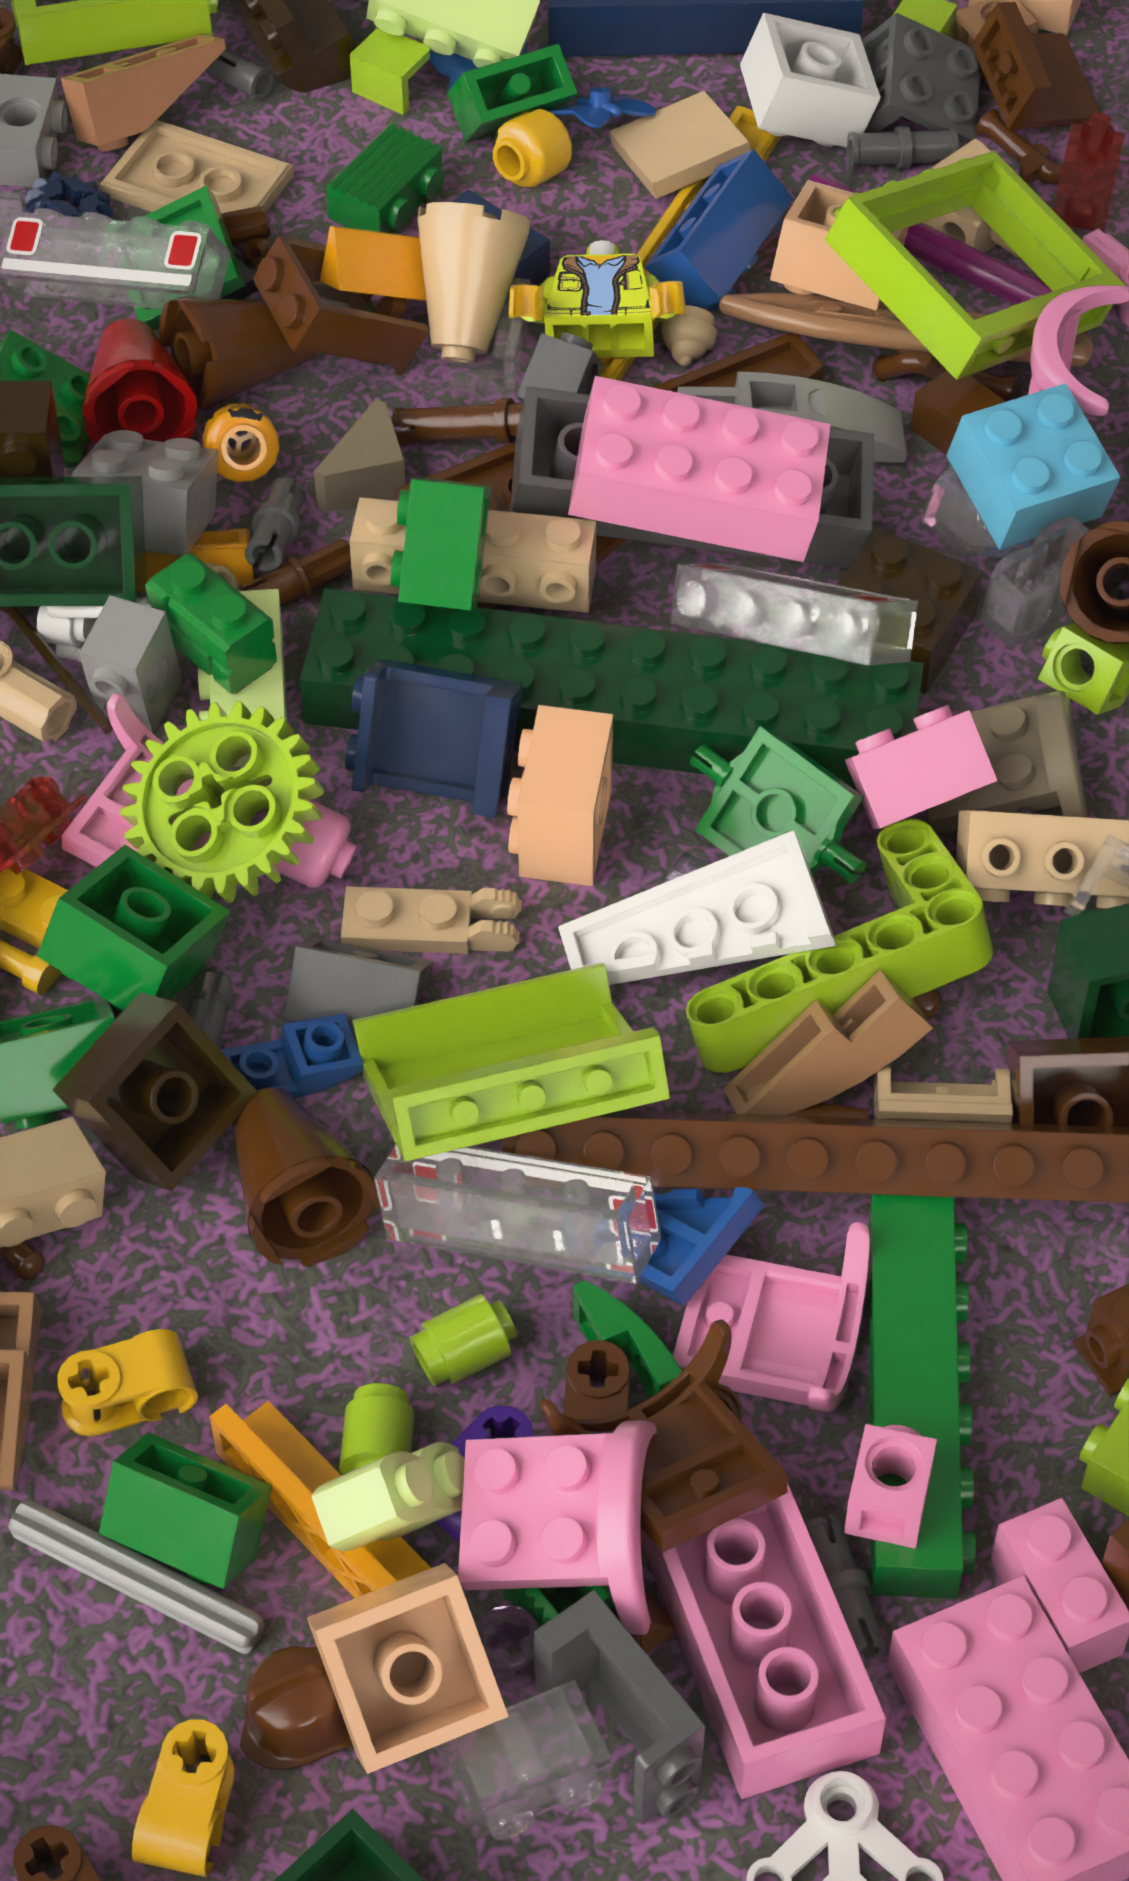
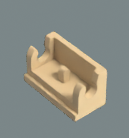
[874,1065,1013,1123]

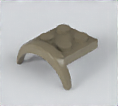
[928,691,1089,832]

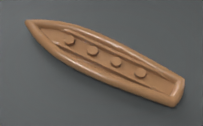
[719,293,1094,367]

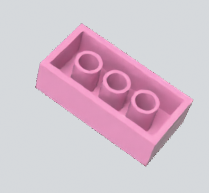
[568,376,831,562]
[641,1461,886,1800]
[887,1576,1129,1881]

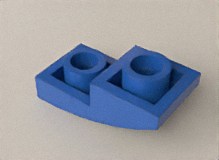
[221,1013,363,1099]

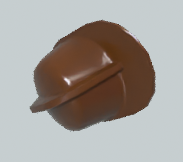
[239,1646,353,1770]

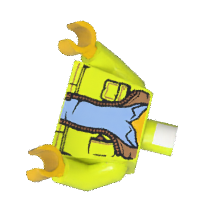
[509,240,686,358]

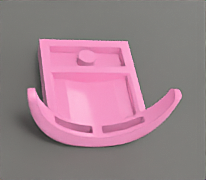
[1028,285,1129,416]
[62,693,272,867]
[673,1222,870,1412]
[458,1420,657,1635]

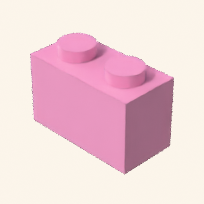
[845,705,997,829]
[991,1498,1129,1673]

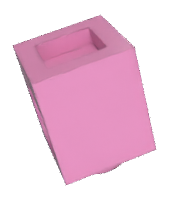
[844,1424,937,1549]

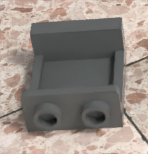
[534,1590,705,1824]

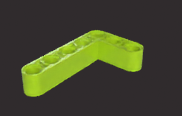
[685,819,993,1073]

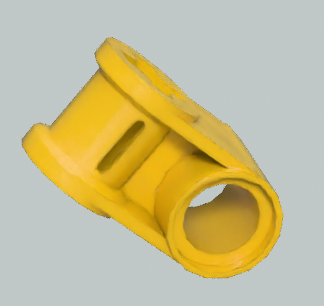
[57,1329,198,1436]
[132,1719,235,1878]

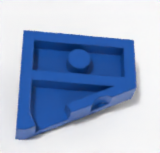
[582,1187,764,1306]

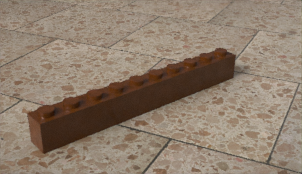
[502,1110,1129,1203]

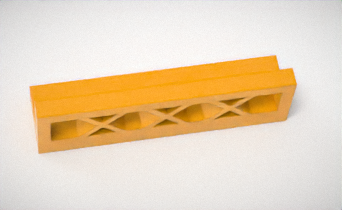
[210,1400,431,1598]

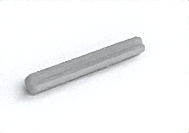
[8,1499,265,1654]

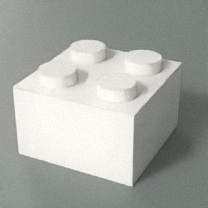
[740,13,881,147]

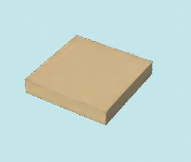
[609,91,751,199]

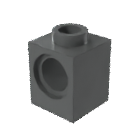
[516,333,605,403]

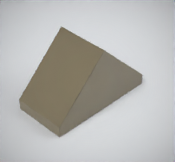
[314,399,405,512]

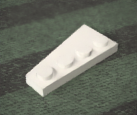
[558,830,837,985]

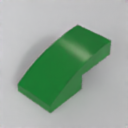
[573,1280,682,1399]

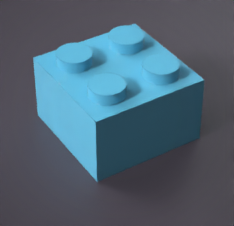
[946,383,1121,550]

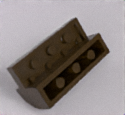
[230,0,356,93]

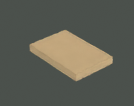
[100,120,294,213]

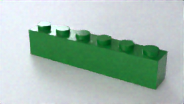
[868,1194,976,1599]

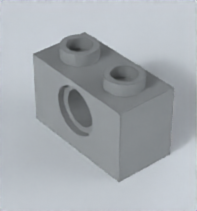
[0,74,69,187]
[79,595,182,733]

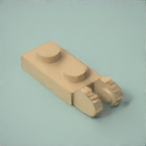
[341,886,522,954]

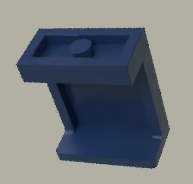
[345,658,523,818]

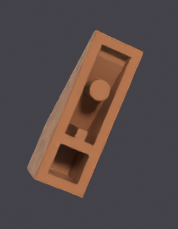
[61,34,226,151]

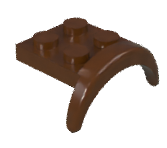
[539,1319,788,1553]

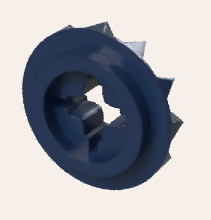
[25,172,113,240]

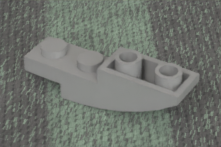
[677,372,907,462]

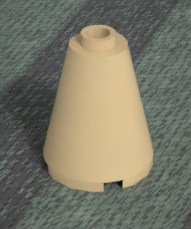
[418,202,530,364]

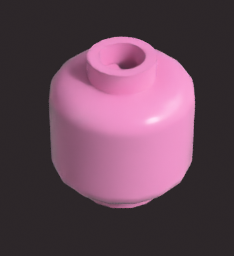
[276,800,357,888]

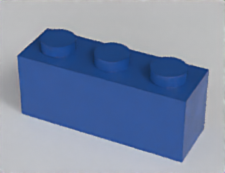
[645,149,793,311]

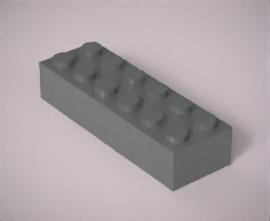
[510,386,874,568]

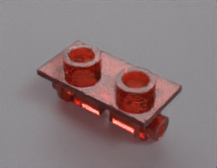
[1053,113,1125,233]
[0,776,87,875]

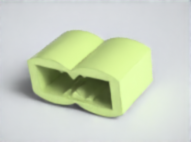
[312,1442,465,1551]

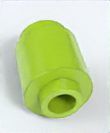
[409,1294,517,1387]
[339,1383,415,1475]

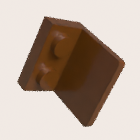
[971,2,1101,130]

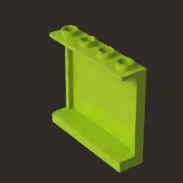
[352,962,670,1162]

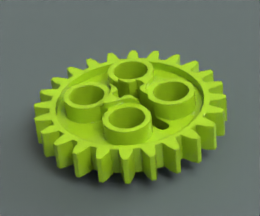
[120,701,324,903]

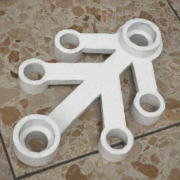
[746,1771,944,1881]

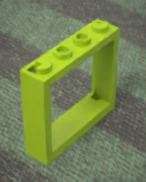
[10,0,218,65]
[824,151,1126,380]

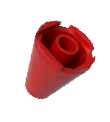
[82,318,197,445]

